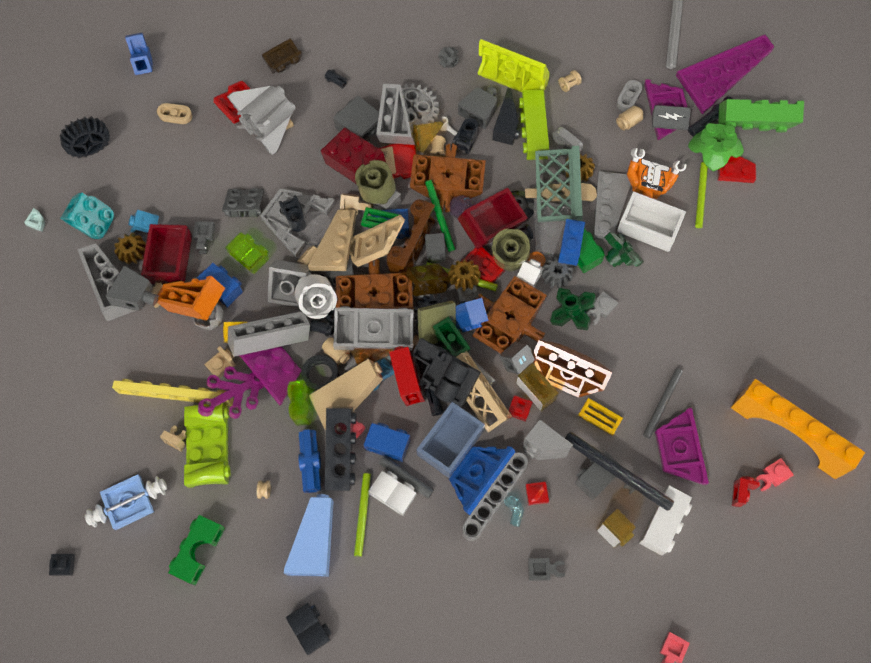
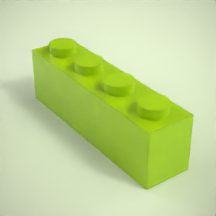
[519,89,549,160]

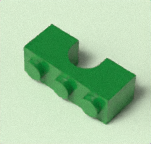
[168,515,225,586]

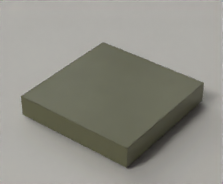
[418,301,456,344]

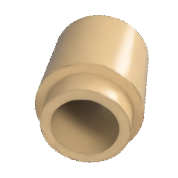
[616,106,643,130]
[322,337,350,365]

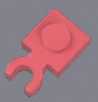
[754,458,794,491]

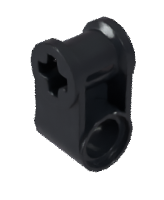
[451,118,478,154]
[278,195,307,232]

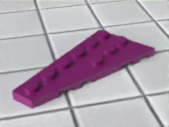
[676,35,774,115]

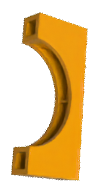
[731,379,865,479]

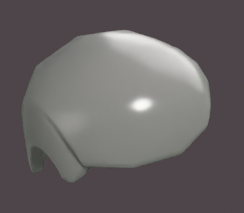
[194,304,223,331]

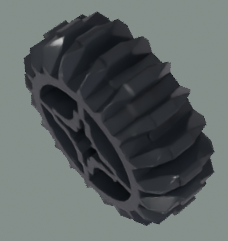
[59,116,110,158]

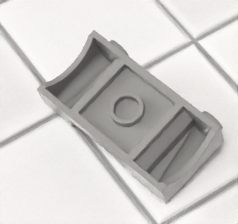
[333,306,413,351]

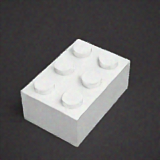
[617,191,686,252]

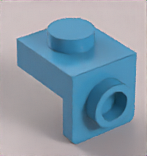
[128,210,159,233]

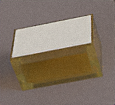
[516,364,559,412]
[597,509,636,548]

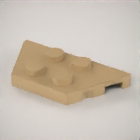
[349,215,405,267]

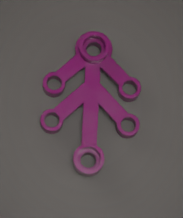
[198,366,264,419]

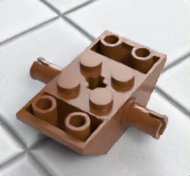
[410,144,486,212]
[336,259,413,309]
[473,276,547,354]

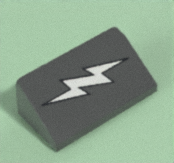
[652,105,690,130]

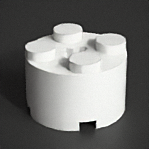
[295,275,337,319]

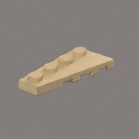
[308,210,357,271]

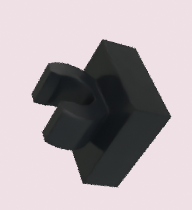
[49,554,75,576]

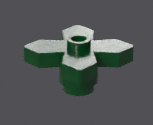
[604,232,644,267]
[550,288,596,331]

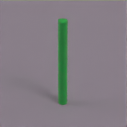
[425,180,456,252]

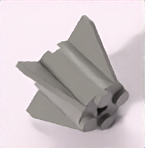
[227,86,296,155]

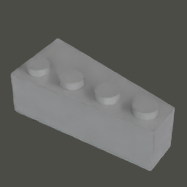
[78,243,144,321]

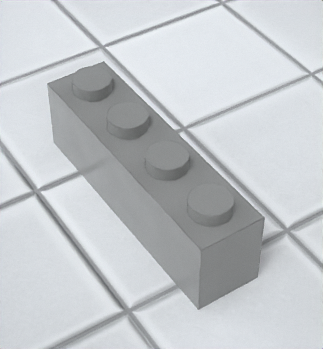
[228,312,310,356]

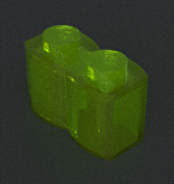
[225,232,269,274]
[287,380,313,426]

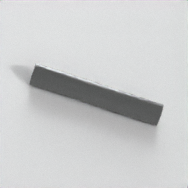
[379,456,434,498]

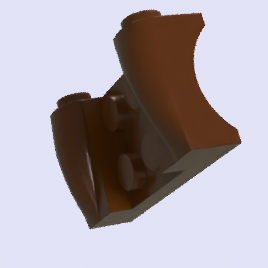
[387,199,435,274]

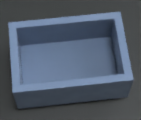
[416,402,485,478]

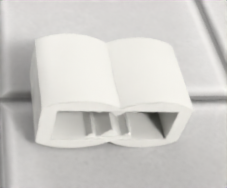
[368,471,416,516]

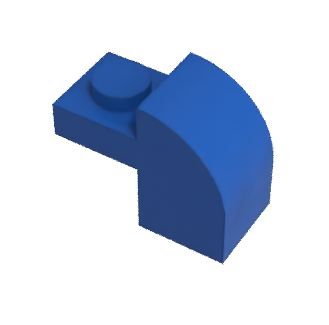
[125,32,153,75]

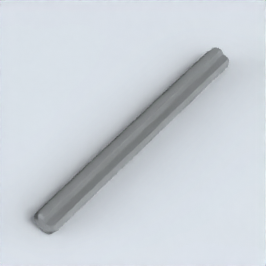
[666,0,683,70]

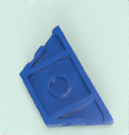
[449,446,516,515]

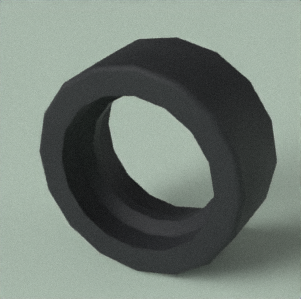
[301,355,340,392]

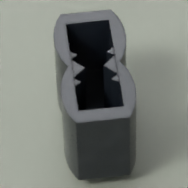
[286,603,332,655]

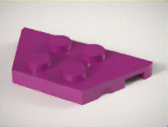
[644,79,690,140]
[239,346,302,406]
[655,408,709,485]

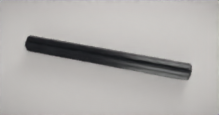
[565,432,674,511]

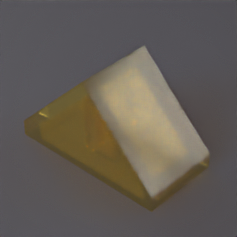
[413,121,444,153]

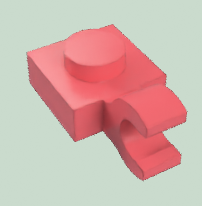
[659,632,690,663]

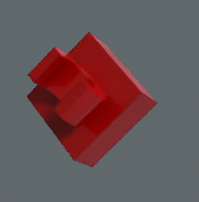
[509,395,533,422]

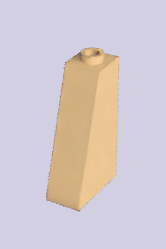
[309,359,383,430]

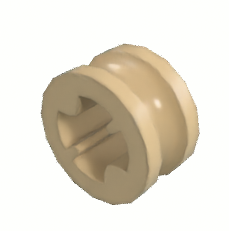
[257,480,271,499]

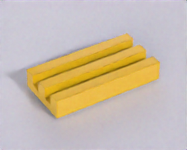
[578,398,623,436]

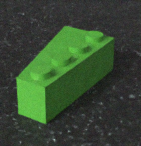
[718,99,804,133]

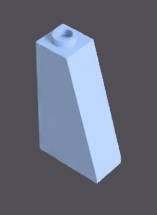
[284,494,334,577]

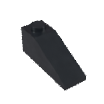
[492,88,520,146]

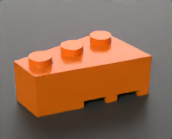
[157,276,225,321]

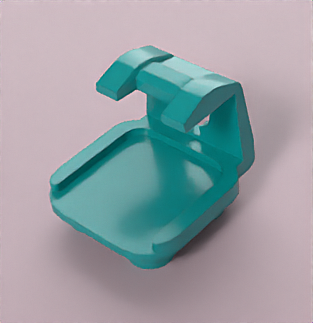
[60,192,114,239]

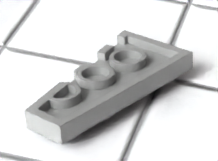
[593,171,631,240]

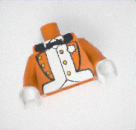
[627,148,686,199]

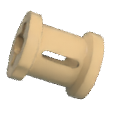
[558,70,581,92]
[430,135,446,157]

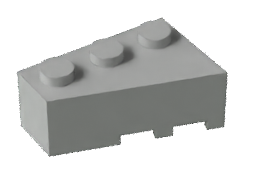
[376,84,415,145]

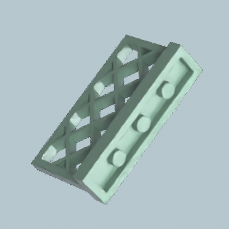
[535,146,583,222]

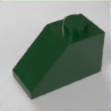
[432,317,471,357]

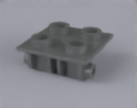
[222,188,264,218]

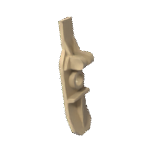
[525,183,597,204]

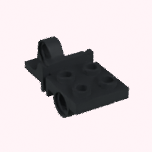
[412,338,481,407]

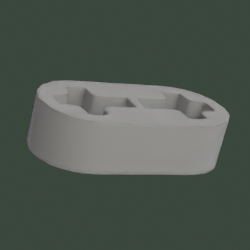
[552,127,583,152]

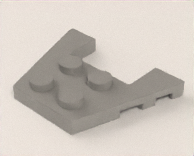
[260,188,336,258]

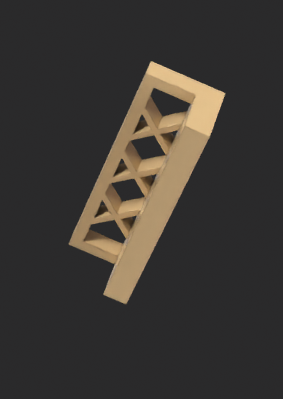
[456,352,512,432]

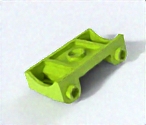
[184,403,231,488]

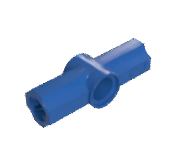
[298,429,321,493]

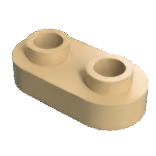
[157,103,193,124]

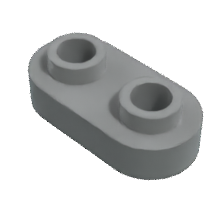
[617,80,642,112]

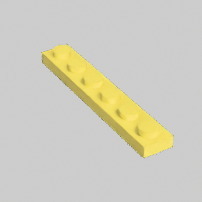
[112,379,234,406]

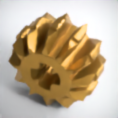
[564,153,595,182]
[114,233,146,265]
[448,258,481,292]

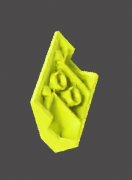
[478,39,550,92]

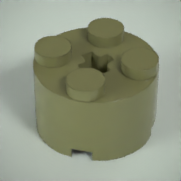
[355,160,396,204]
[492,229,530,272]

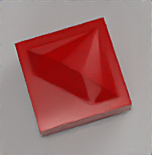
[525,482,549,506]

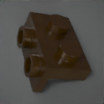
[262,38,302,74]
[406,264,451,296]

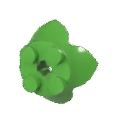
[688,123,744,172]

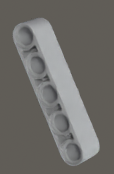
[462,453,528,541]

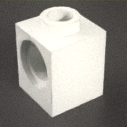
[517,259,544,288]

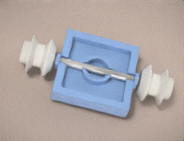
[85,475,167,530]

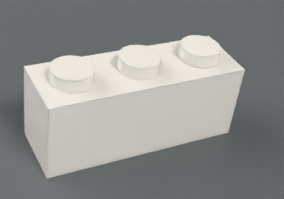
[639,485,692,556]

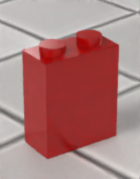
[389,346,425,407]

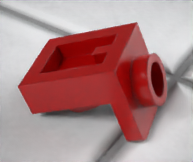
[732,476,760,507]

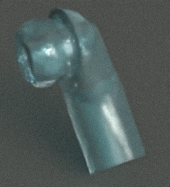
[505,496,524,527]

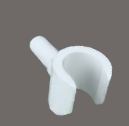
[438,117,458,136]

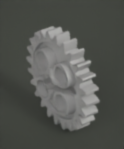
[403,83,439,136]

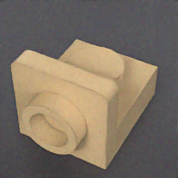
[204,346,236,379]

